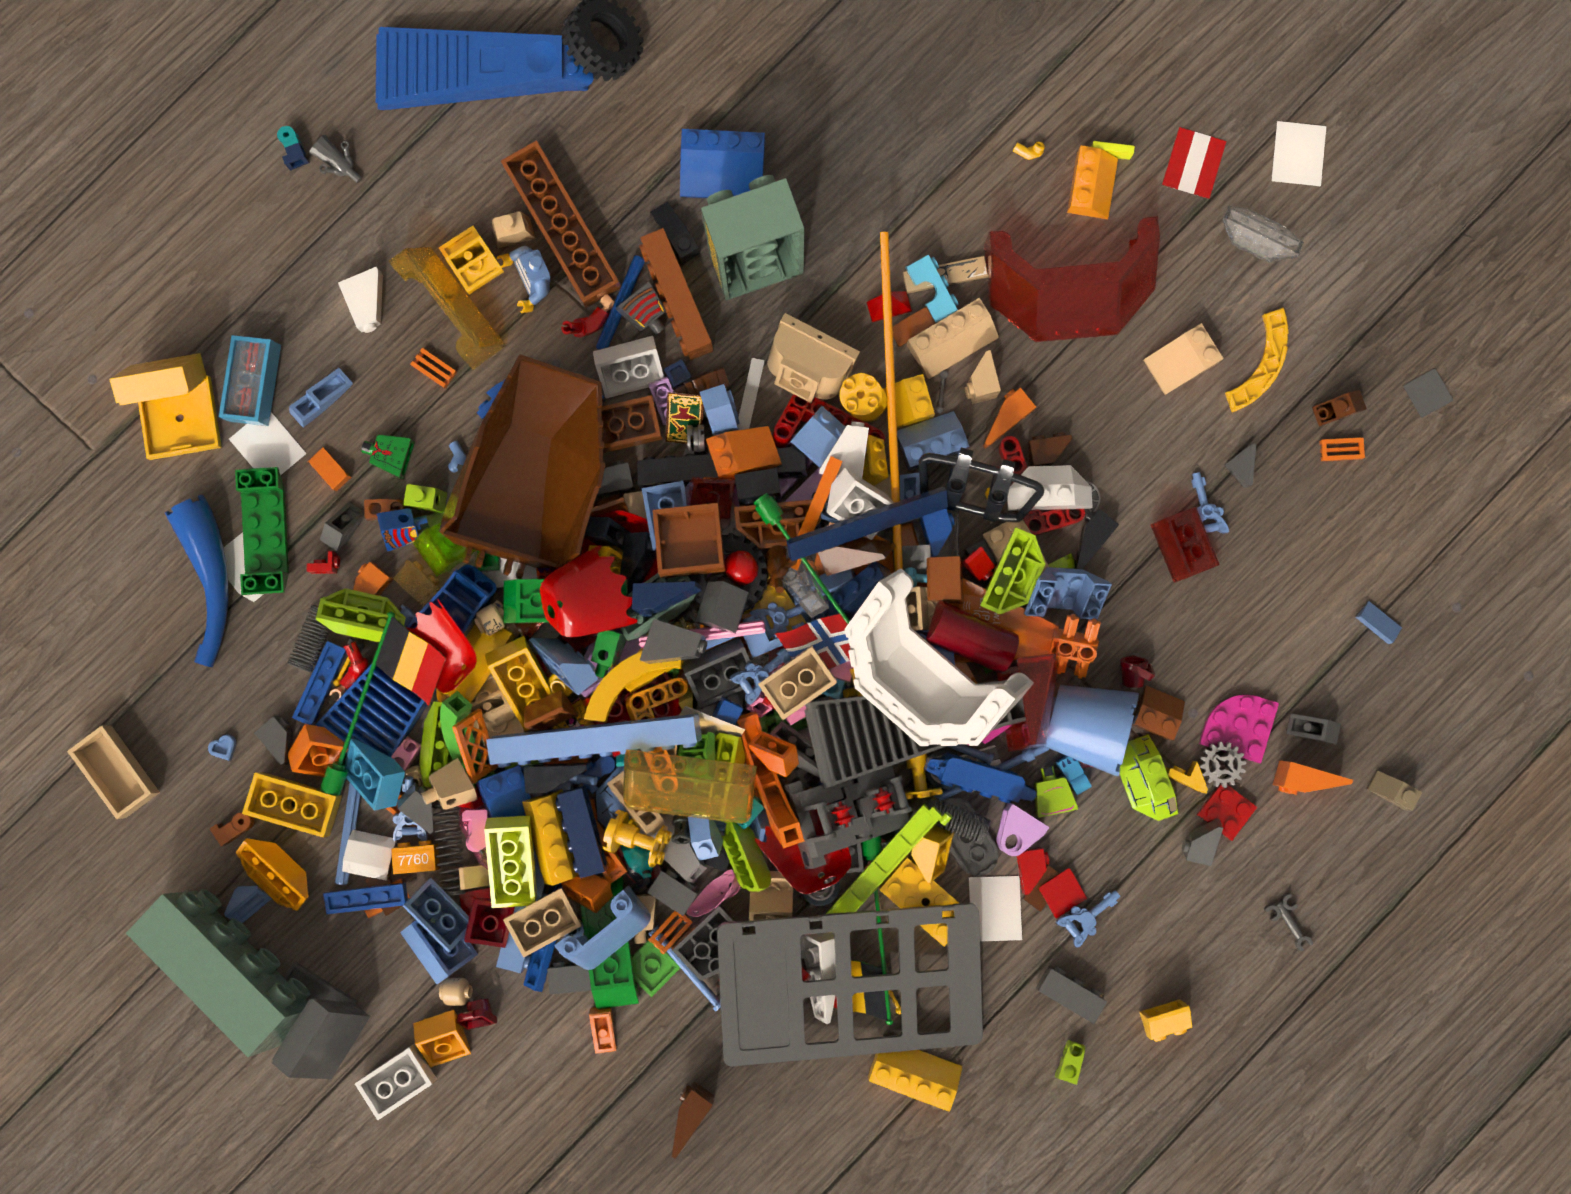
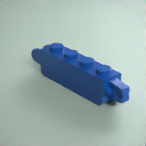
[924,753,1037,803]

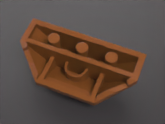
[734,499,822,549]

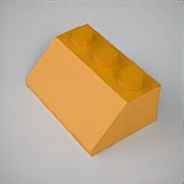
[1067,145,1118,220]

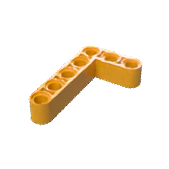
[625,678,688,793]

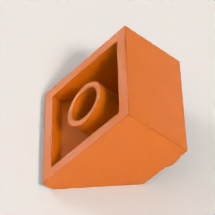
[287,724,349,777]

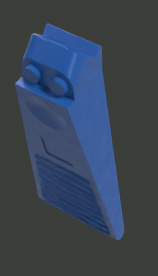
[376,27,594,110]
[315,565,497,757]

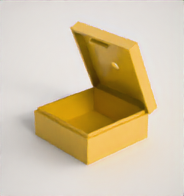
[109,353,222,460]

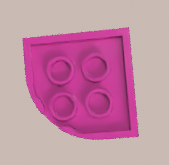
[1199,695,1279,764]

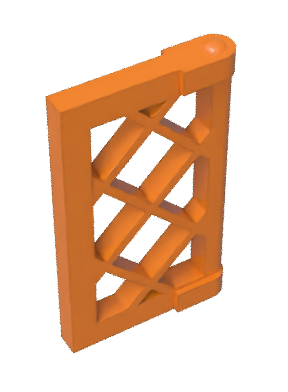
[452,709,498,784]

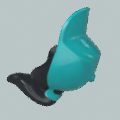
[620,845,654,895]

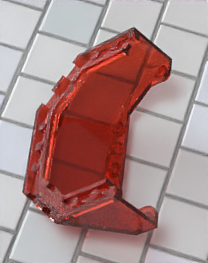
[984,216,1160,342]

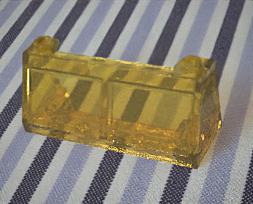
[388,247,506,370]

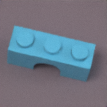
[905,255,959,323]

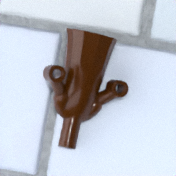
[765,545,797,593]

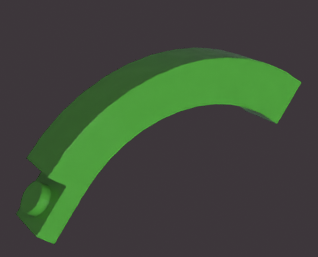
[440,691,495,790]

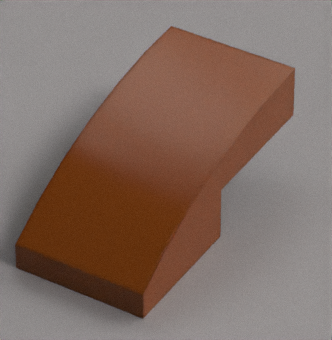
[893,307,936,348]

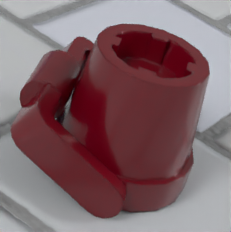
[1120,655,1155,688]
[457,999,497,1030]

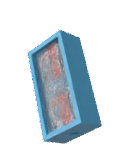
[219,335,281,426]

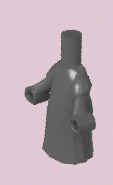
[309,135,362,183]

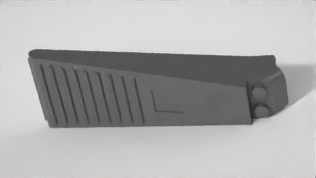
[804,680,1038,788]

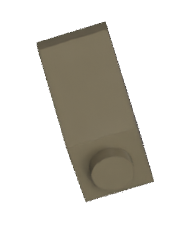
[1367,771,1423,811]

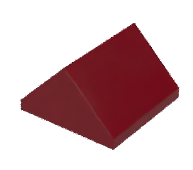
[464,898,515,948]

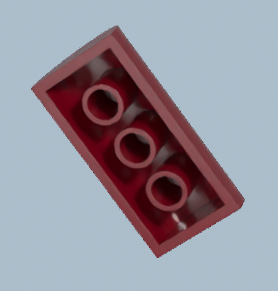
[926,601,1019,674]

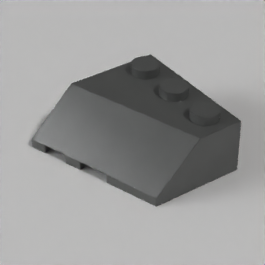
[671,904,747,981]

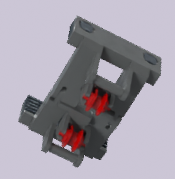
[782,766,913,869]

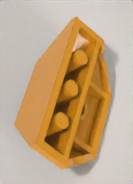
[236,838,308,911]

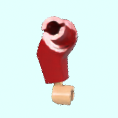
[561,294,614,338]
[330,641,369,701]

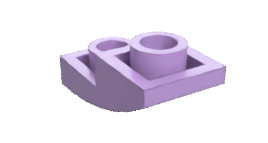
[648,377,674,425]

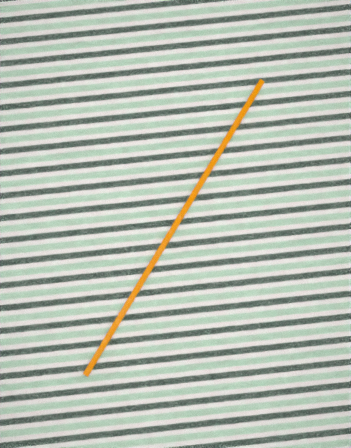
[880,232,903,572]

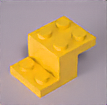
[439,226,504,294]

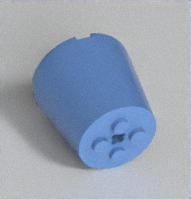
[1044,685,1139,776]

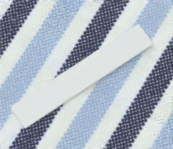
[737,358,764,430]

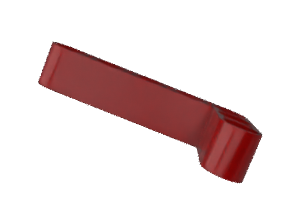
[772,394,885,448]
[998,436,1085,536]

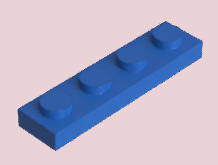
[292,641,346,725]
[323,882,408,914]

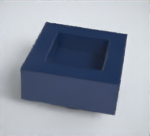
[664,359,692,388]

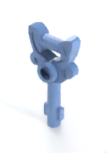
[1190,472,1229,540]
[750,599,819,639]
[730,648,791,705]
[393,776,428,841]
[1055,890,1120,948]

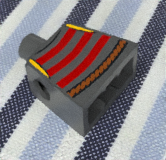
[615,282,665,335]

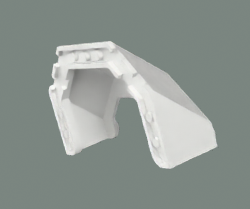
[845,569,1034,746]

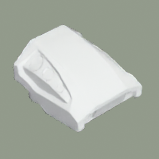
[342,830,397,881]

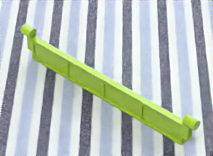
[826,804,953,914]

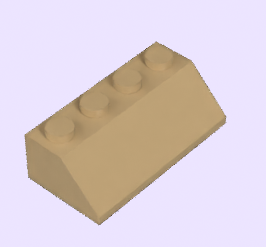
[907,298,999,380]

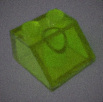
[413,523,477,577]

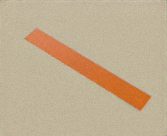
[791,456,843,570]

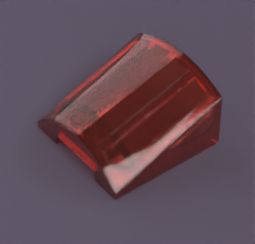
[996,653,1059,752]

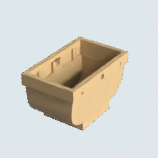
[767,313,860,403]

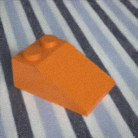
[706,426,782,485]
[1273,761,1353,795]

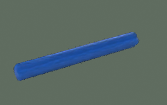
[596,255,645,350]

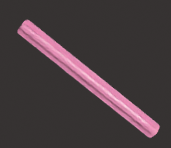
[639,620,766,648]

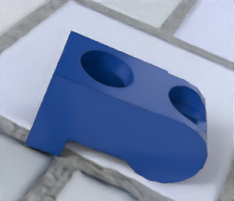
[582,756,616,794]

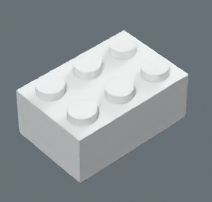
[355,1043,437,1120]

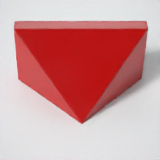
[866,291,912,323]

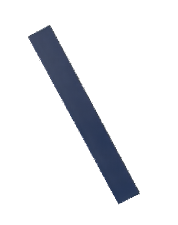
[787,486,948,561]

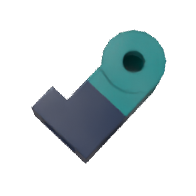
[277,126,309,171]

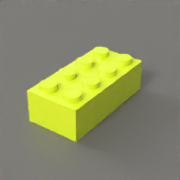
[484,816,537,908]

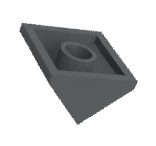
[695,581,749,634]

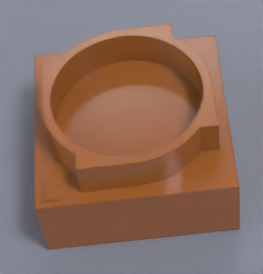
[653,503,726,578]

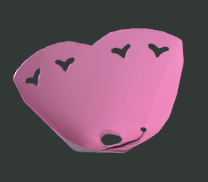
[686,869,741,917]

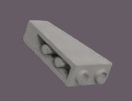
[640,802,707,884]

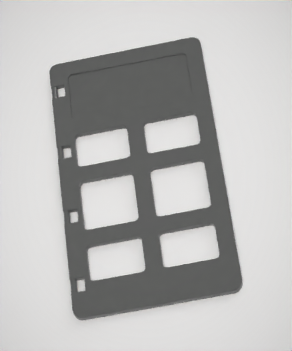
[717,903,983,1066]

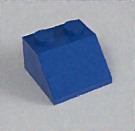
[919,509,955,557]

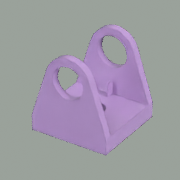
[996,803,1049,856]

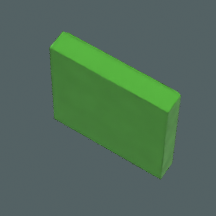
[631,941,680,997]

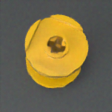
[840,373,887,422]
[905,754,943,799]
[603,809,672,868]

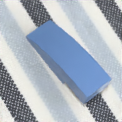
[289,368,353,427]

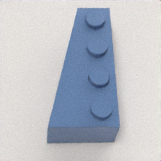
[700,384,740,436]

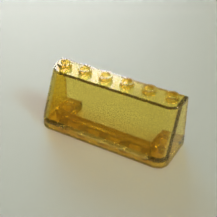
[623,749,757,823]

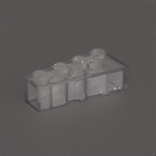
[783,547,830,618]

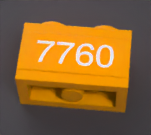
[391,840,440,874]

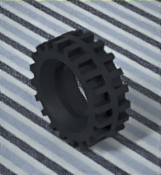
[561,0,644,81]
[689,533,769,614]

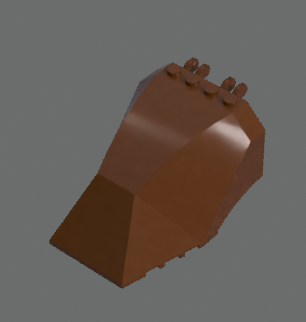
[439,354,605,579]

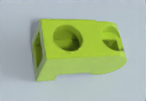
[1055,1040,1085,1085]

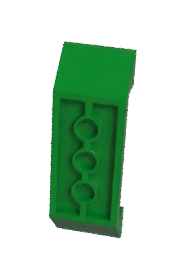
[235,467,289,595]
[504,579,628,623]
[580,876,639,1009]

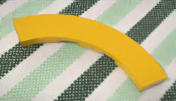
[1225,308,1288,413]
[584,651,683,723]

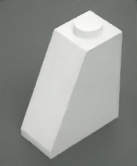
[338,267,383,333]
[819,422,869,478]

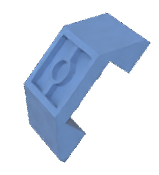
[1024,567,1112,619]

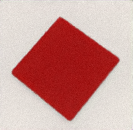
[1039,868,1087,919]

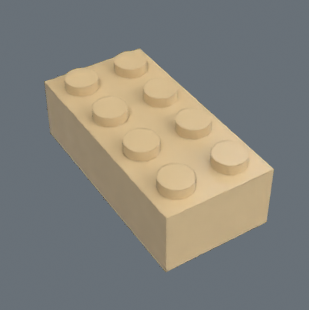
[67,725,160,819]

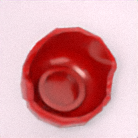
[725,550,759,585]

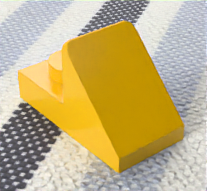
[1166,761,1208,794]

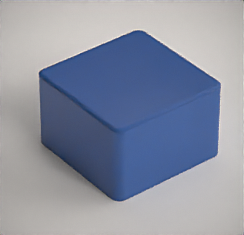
[712,697,743,725]

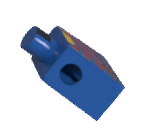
[377,508,429,551]

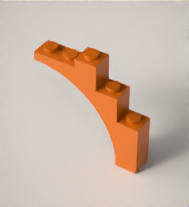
[736,711,804,848]

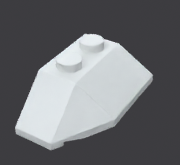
[1007,465,1093,511]

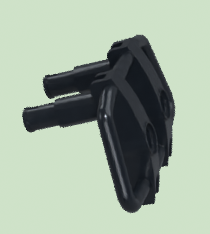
[919,447,1044,523]

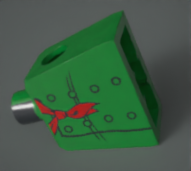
[361,435,415,479]
[591,630,626,678]

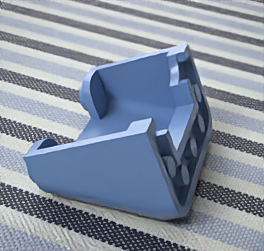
[554,885,651,970]

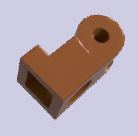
[364,499,404,521]
[210,812,255,846]

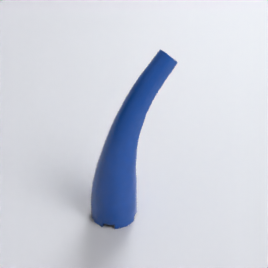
[165,495,228,667]

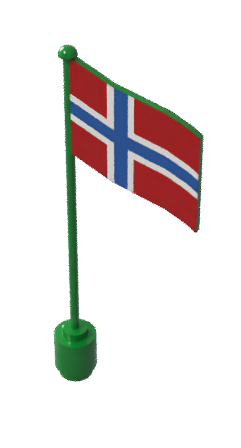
[753,493,850,669]

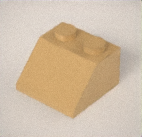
[965,350,1001,404]

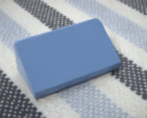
[1355,601,1402,644]

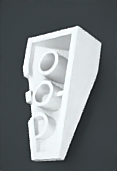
[800,932,836,1024]

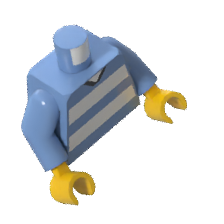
[496,246,550,313]

